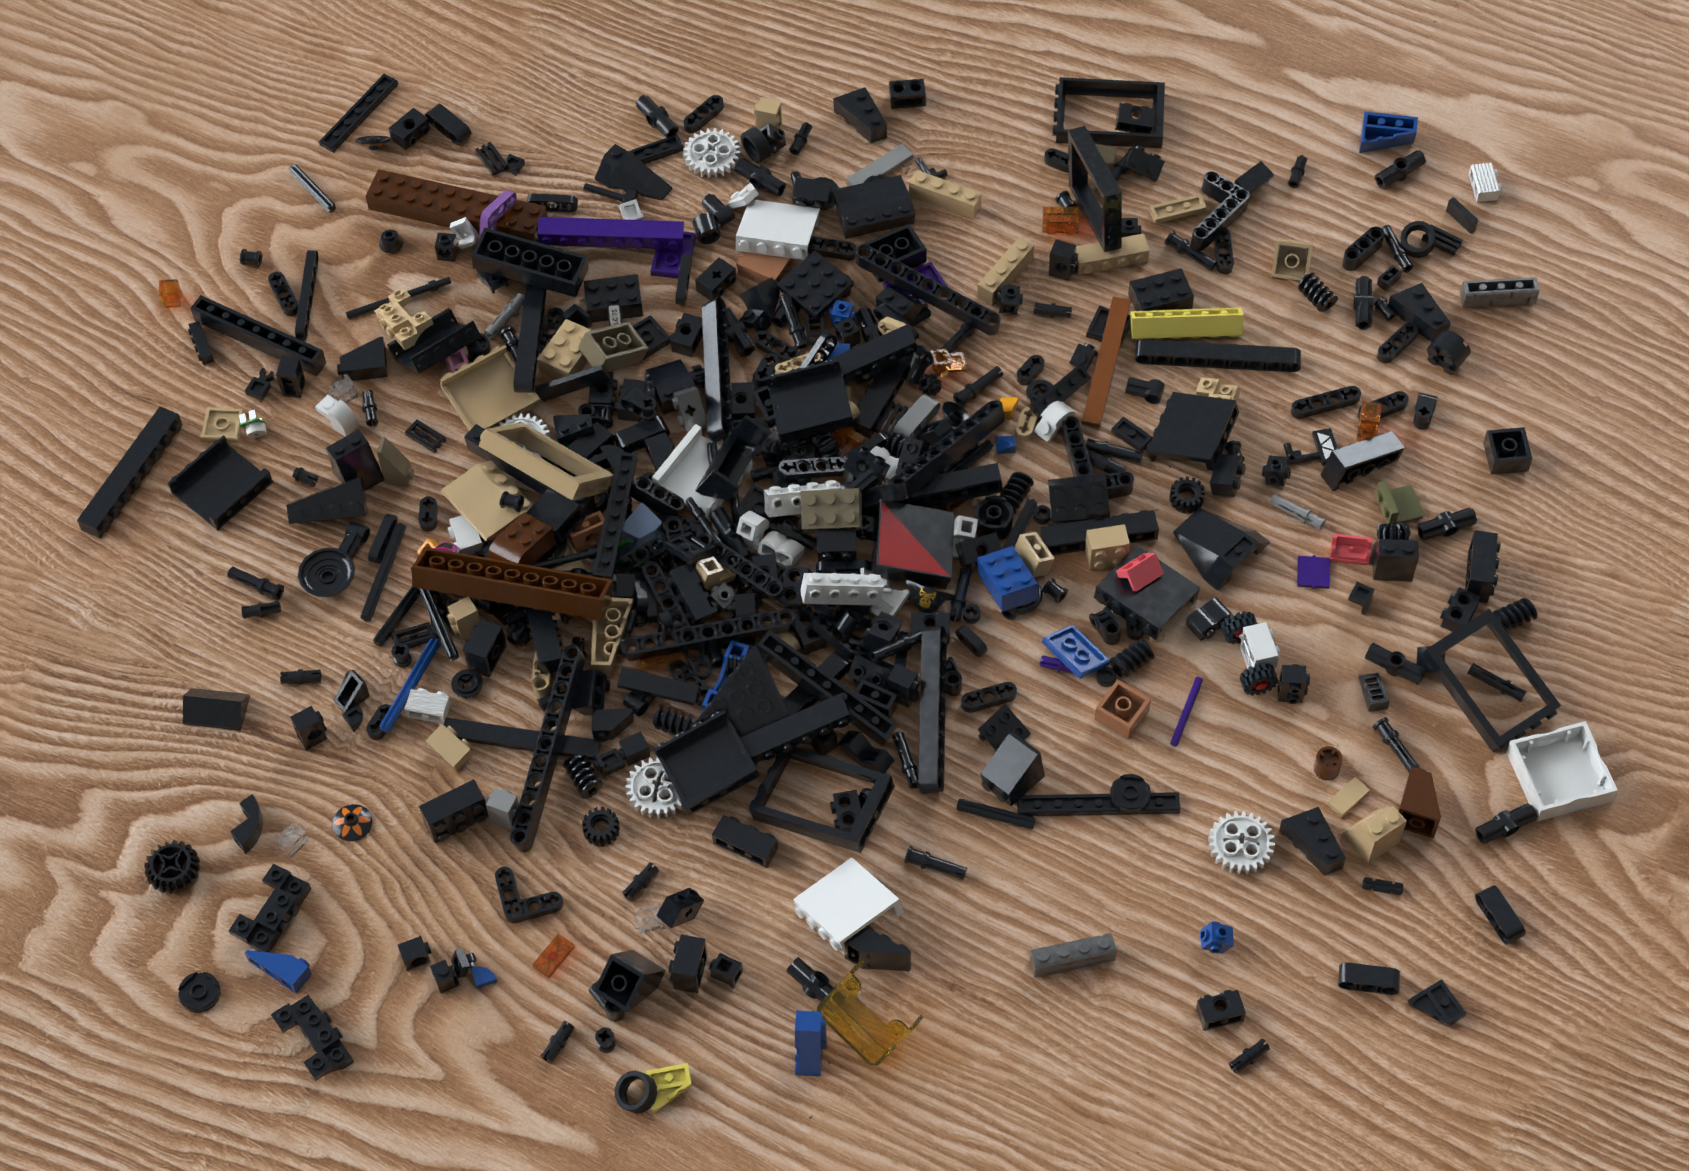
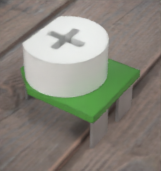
[239,409,267,439]

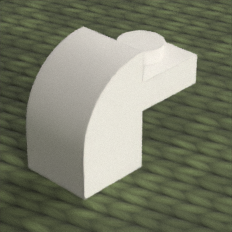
[315,395,359,437]
[1033,401,1076,442]
[736,511,769,550]
[953,515,978,558]

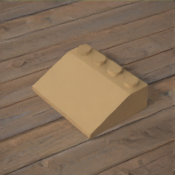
[441,460,532,541]

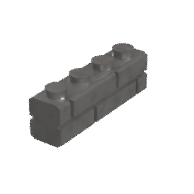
[1460,277,1539,308]
[1030,933,1117,978]

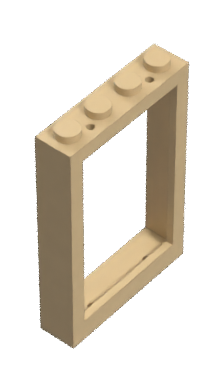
[479,422,614,500]

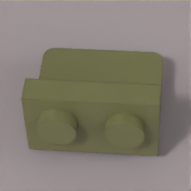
[1375,481,1424,523]

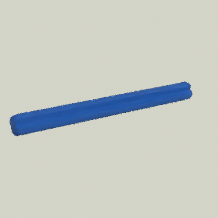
[380,638,440,733]

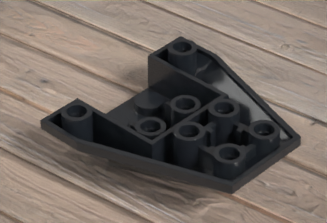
[1173,508,1270,591]

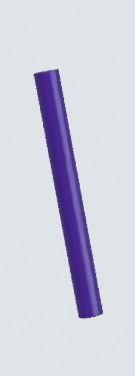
[1170,677,1203,747]

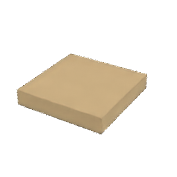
[200,407,245,443]

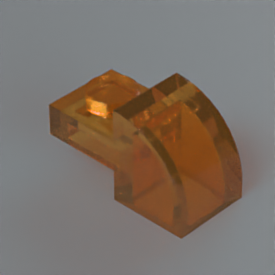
[929,349,968,377]
[834,423,866,449]

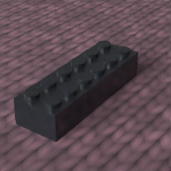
[471,227,589,297]

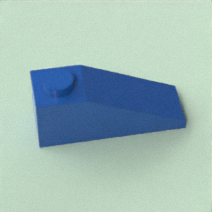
[245,950,312,993]

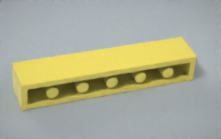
[1130,308,1244,341]

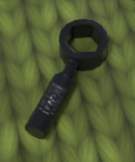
[618,610,638,655]

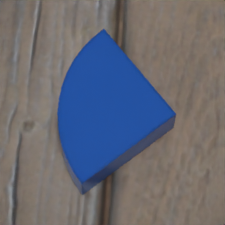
[471,966,497,989]

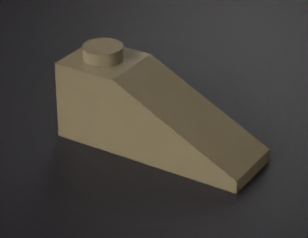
[377,437,414,487]

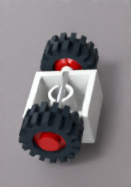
[1221,611,1280,696]

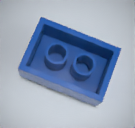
[977,546,1038,612]

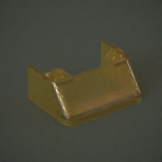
[817,958,924,1066]

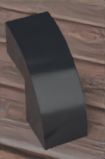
[837,730,895,774]
[230,794,263,854]

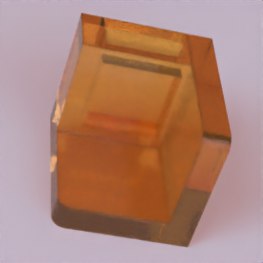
[158,279,182,308]

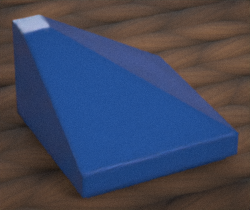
[995,436,1016,454]

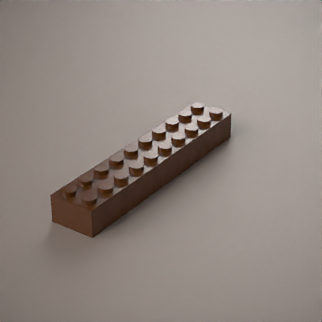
[366,169,548,241]
[412,547,613,620]

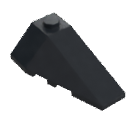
[595,144,672,201]

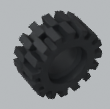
[1170,476,1205,513]
[582,807,620,847]

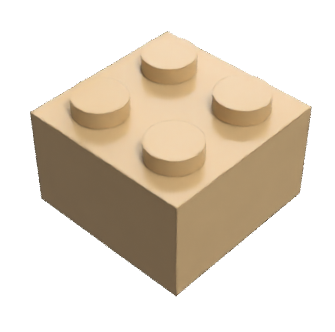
[1085,524,1130,570]

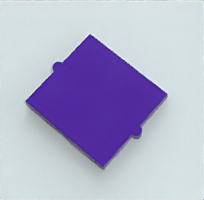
[1297,555,1330,589]

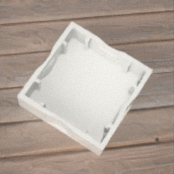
[1506,721,1618,822]

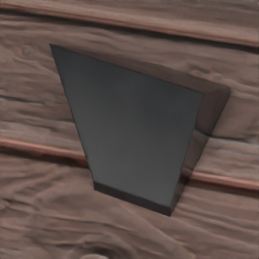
[740,277,781,318]
[334,670,370,713]

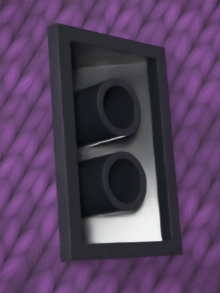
[182,688,250,730]

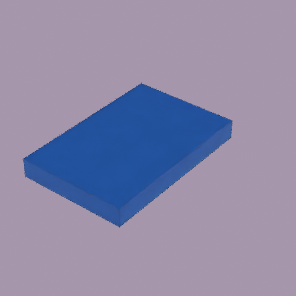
[1042,624,1110,679]

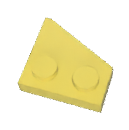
[646,1063,692,1113]

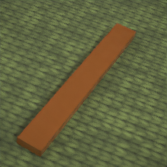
[1082,297,1131,427]

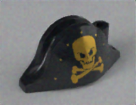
[906,580,956,613]

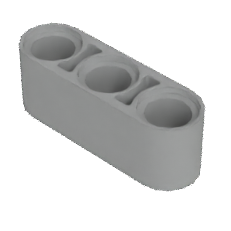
[893,394,941,439]

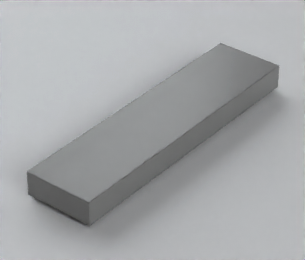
[847,144,913,186]

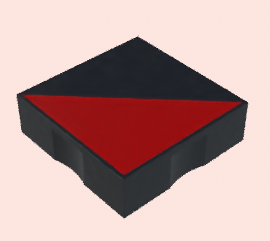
[871,499,954,590]

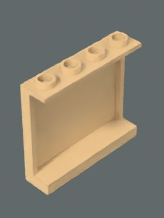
[440,345,540,431]

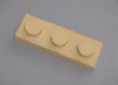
[1149,194,1207,224]

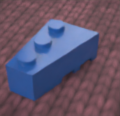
[1359,111,1418,153]
[795,1010,827,1076]

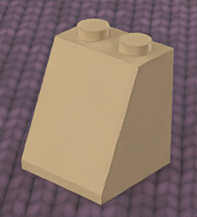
[1342,806,1407,864]

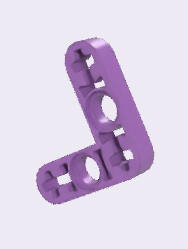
[480,190,517,236]

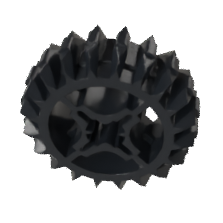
[144,840,201,894]

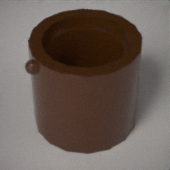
[1314,746,1343,780]

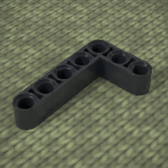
[1190,171,1250,251]
[1062,416,1134,499]

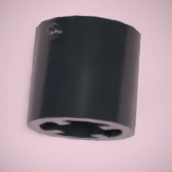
[692,213,721,244]
[466,333,491,363]

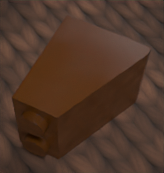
[1399,767,1441,839]

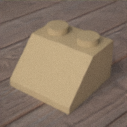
[1271,238,1313,281]

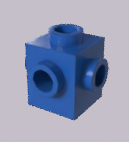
[828,300,856,328]
[1199,921,1234,954]

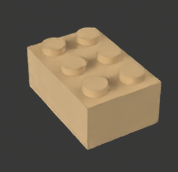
[537,319,592,379]

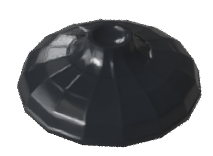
[298,548,355,597]

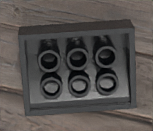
[832,175,916,239]

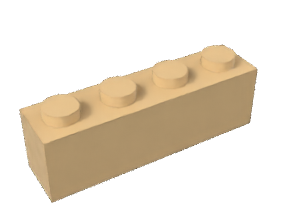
[909,170,982,219]
[1076,234,1150,275]
[977,237,1034,306]

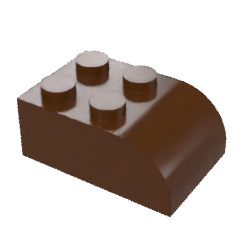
[488,512,556,565]

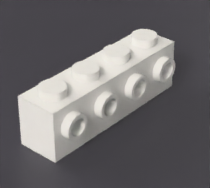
[764,480,841,517]
[800,573,884,605]

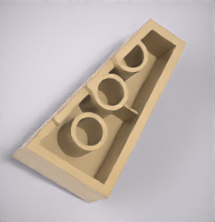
[590,598,633,677]

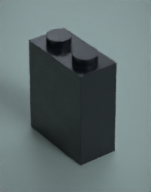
[526,490,586,544]

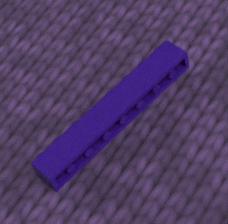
[538,217,684,250]

